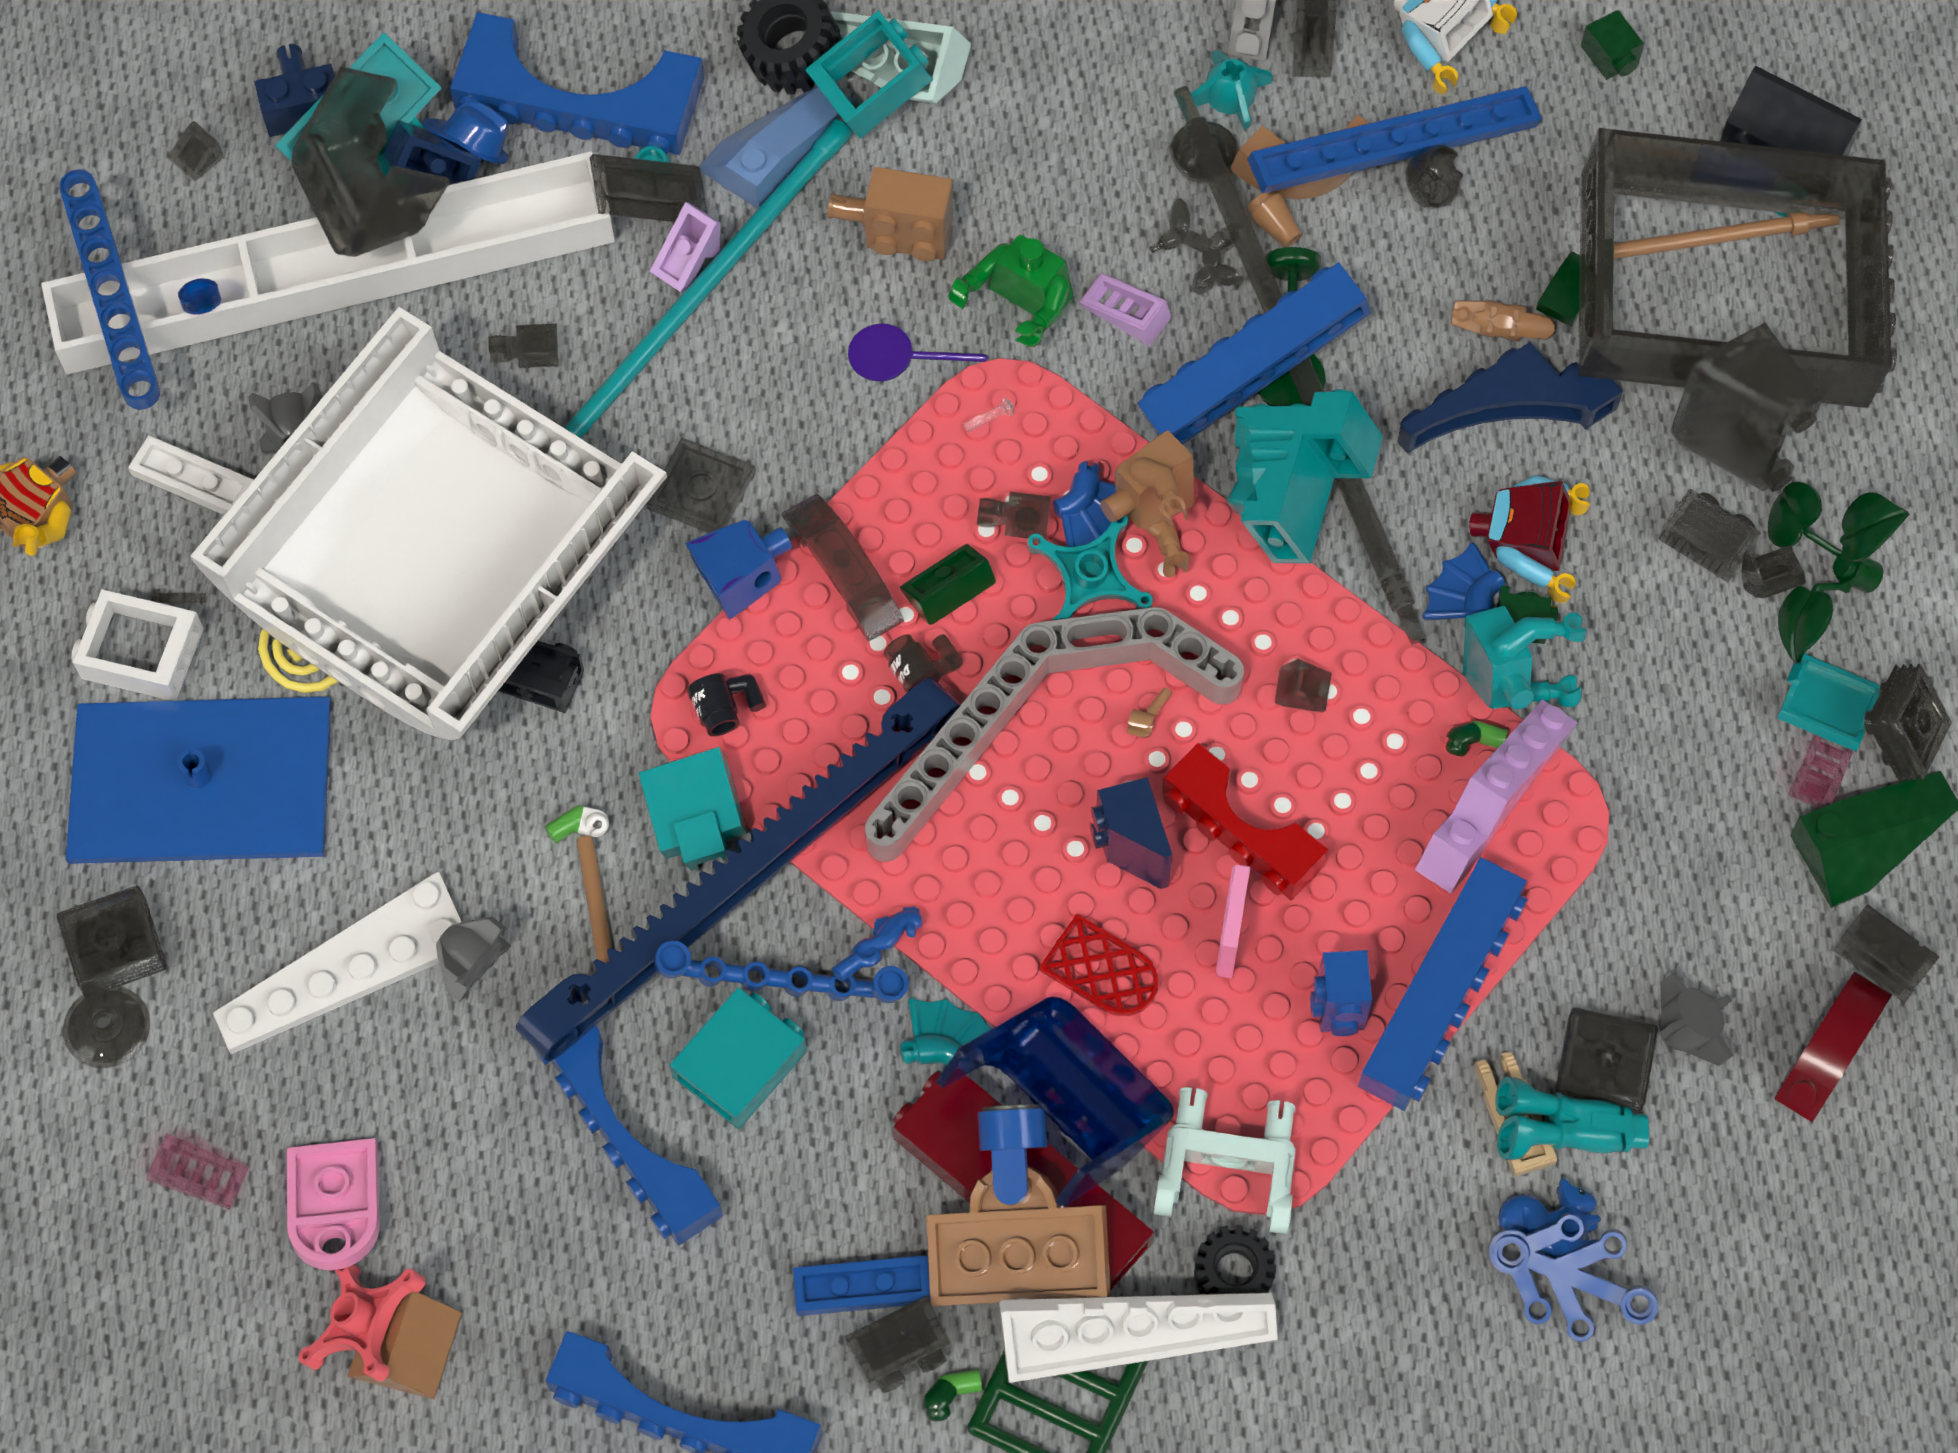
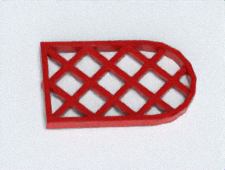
[1039,913,1158,1016]

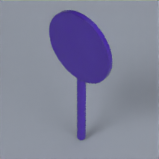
[848,324,988,382]

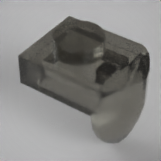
[1741,546,1806,599]

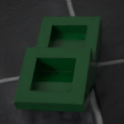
[1536,251,1607,327]

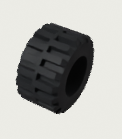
[737,0,843,94]

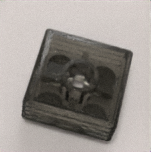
[1864,663,1952,781]
[57,886,167,997]
[1554,1007,1658,1114]

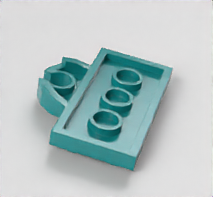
[274,32,442,202]

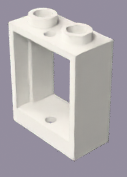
[71,589,204,701]

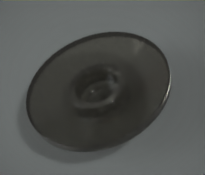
[63,986,150,1068]

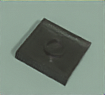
[646,437,756,533]

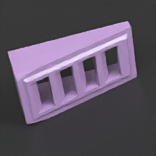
[1079,273,1171,346]

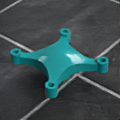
[1027,515,1153,620]

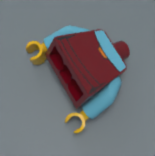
[1469,475,1591,603]

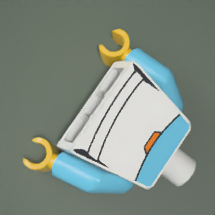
[1394,0,1517,95]

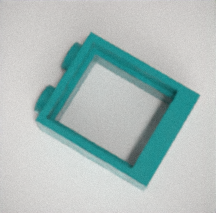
[805,10,933,139]

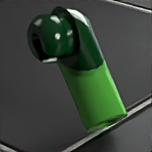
[1445,720,1508,757]
[923,1369,982,1422]

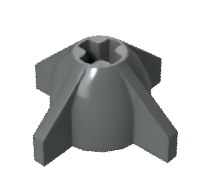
[248,382,321,454]
[436,916,511,1002]
[1658,972,1734,1066]

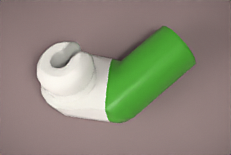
[544,805,609,844]

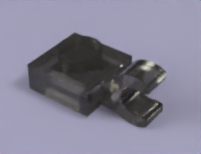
[488,323,559,368]
[977,492,1051,540]

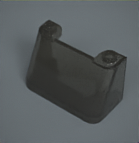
[1671,323,1823,492]

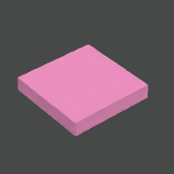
[1215,865,1250,979]

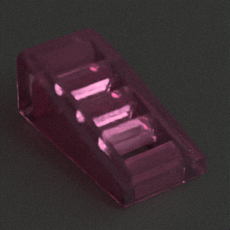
[1788,734,1853,808]
[146,1133,249,1210]

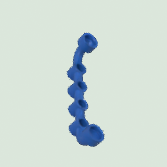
[654,941,909,1003]

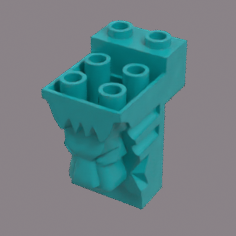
[1226,389,1383,564]

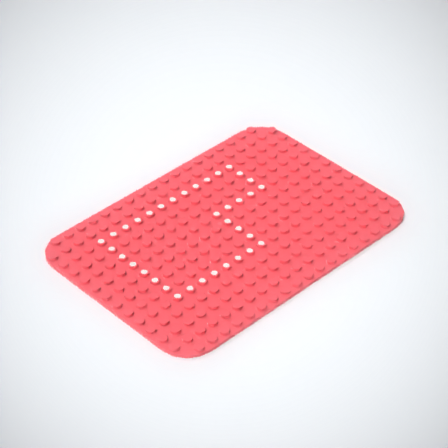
[650,358,1609,1215]

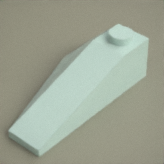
[830,11,971,103]

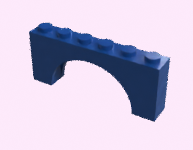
[450,12,704,155]

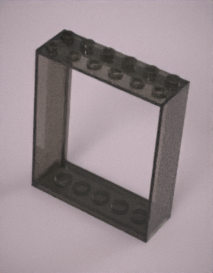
[1578,128,1897,408]

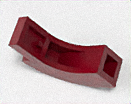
[1774,972,1892,1123]

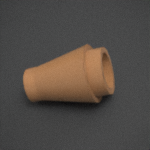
[1247,191,1303,248]

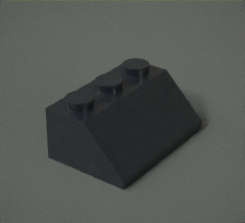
[1720,65,1862,195]

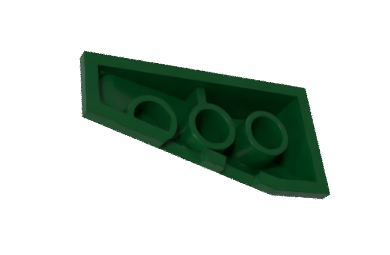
[1790,771,1958,908]

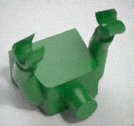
[948,235,1073,347]

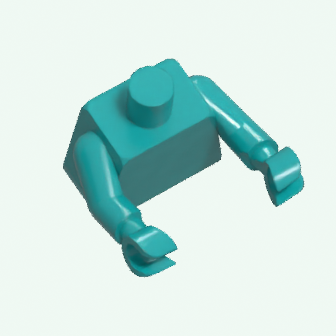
[1462,606,1587,709]

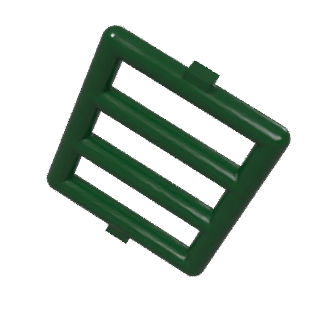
[967,1350,1148,1453]

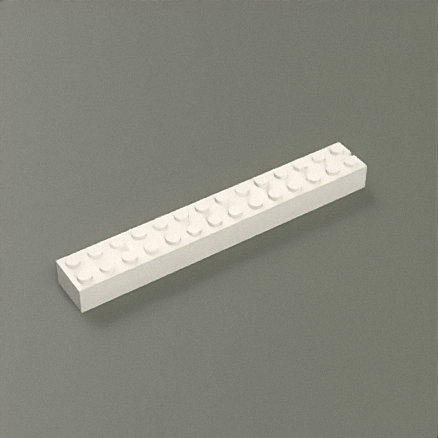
[41,151,615,375]

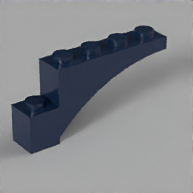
[1397,342,1623,453]

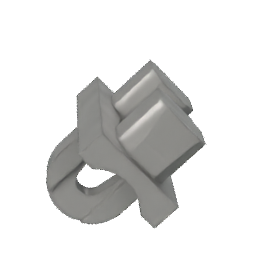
[1227,0,1276,61]

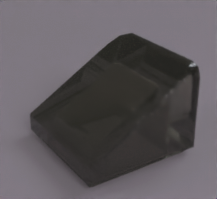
[168,121,224,181]
[1275,658,1332,712]

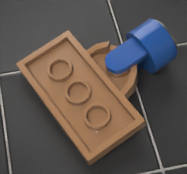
[926,1104,1111,1306]

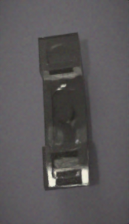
[782,493,904,642]

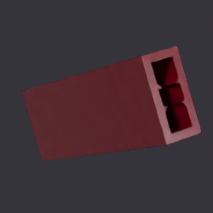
[893,1063,1154,1291]

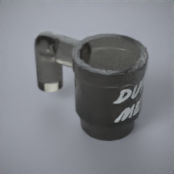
[884,634,963,693]

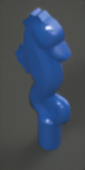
[832,906,922,982]

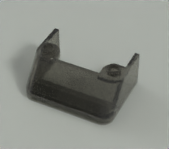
[292,66,450,257]

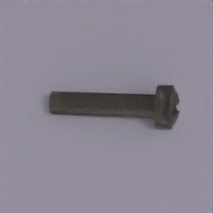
[151,589,206,603]

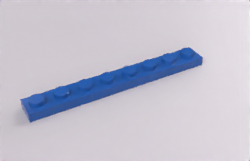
[1247,86,1542,194]

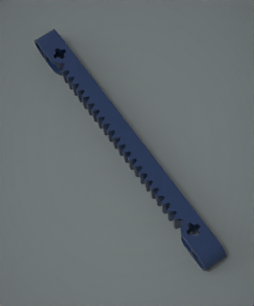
[516,677,961,1062]

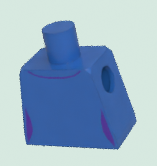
[685,520,793,620]

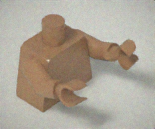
[1100,430,1194,577]

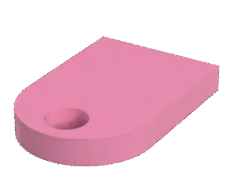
[287,1138,380,1270]

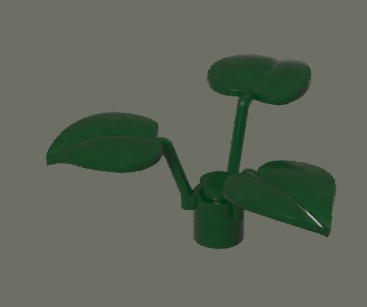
[1768,481,1910,663]

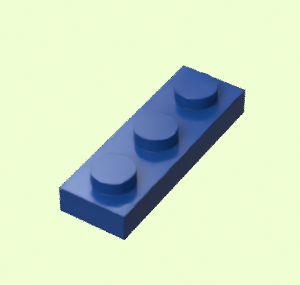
[793,1255,931,1316]

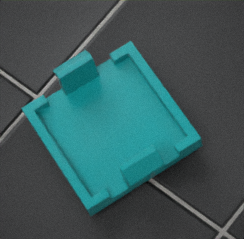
[1777,653,1885,752]

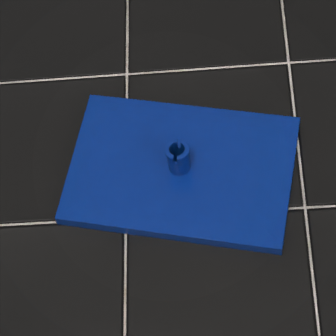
[66,697,331,864]

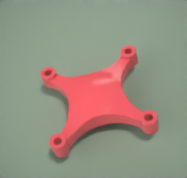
[298,1264,425,1382]

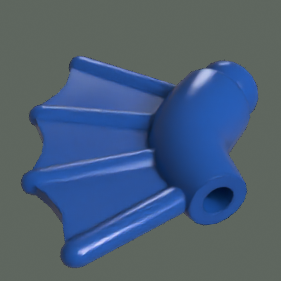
[1053,461,1129,547]
[1422,543,1506,620]

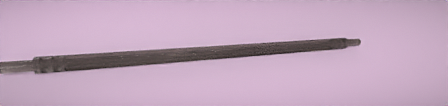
[1174,86,1427,645]

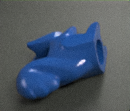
[1498,1179,1601,1258]

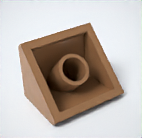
[348,1291,462,1400]

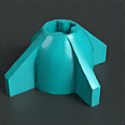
[1186,50,1272,130]

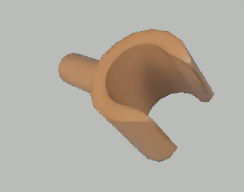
[1127,688,1172,738]

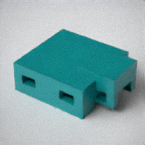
[638,747,748,871]

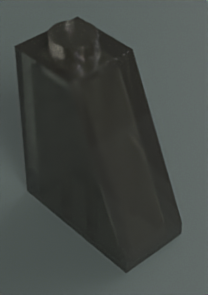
[1292,0,1337,78]

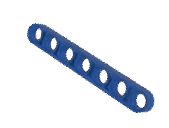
[59,169,160,410]

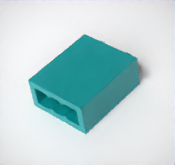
[669,987,807,1130]

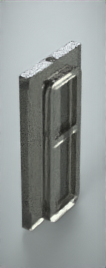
[589,154,708,222]

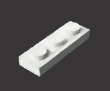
[128,435,253,515]

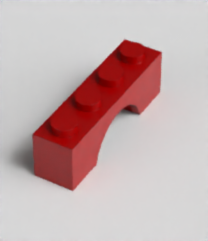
[1162,743,1328,901]

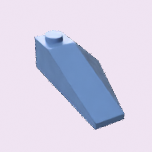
[698,86,856,209]

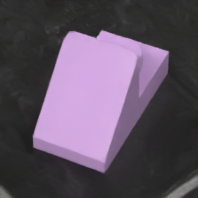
[649,202,720,292]

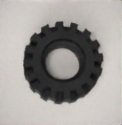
[1194,1225,1277,1295]

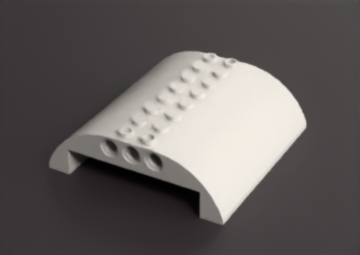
[190,307,667,740]

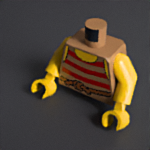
[0,456,76,556]

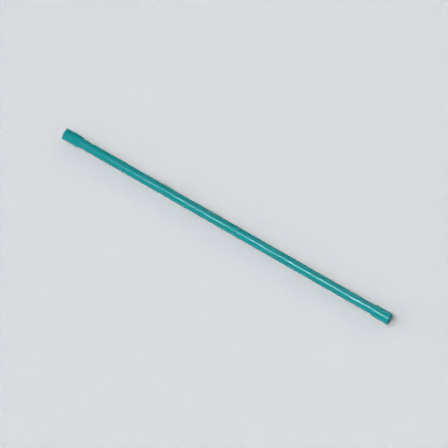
[564,120,852,438]

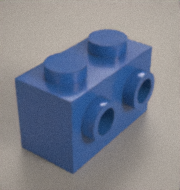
[1310,950,1372,1036]

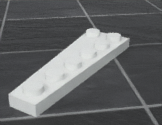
[213,872,461,1054]
[999,1293,1278,1383]

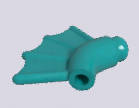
[900,998,1005,1072]

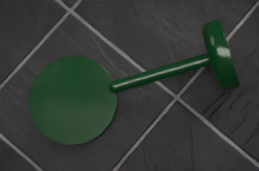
[1258,247,1326,406]

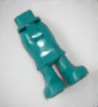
[1495,1077,1649,1160]

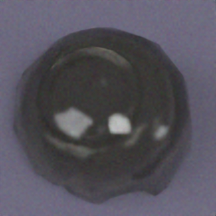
[1405,144,1463,210]

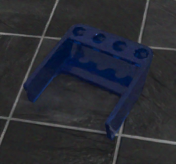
[936,996,1174,1208]

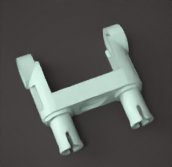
[1154,1087,1296,1235]

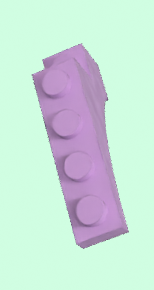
[1415,700,1578,893]

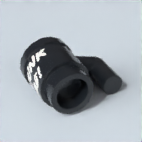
[687,673,766,736]

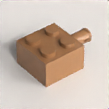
[828,167,953,261]

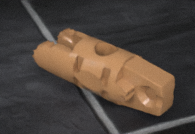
[1451,299,1556,342]

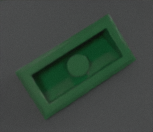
[900,544,996,625]

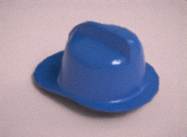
[422,102,508,164]

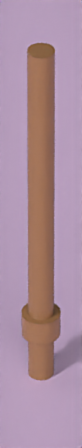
[1602,209,1839,261]

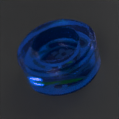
[178,278,222,315]

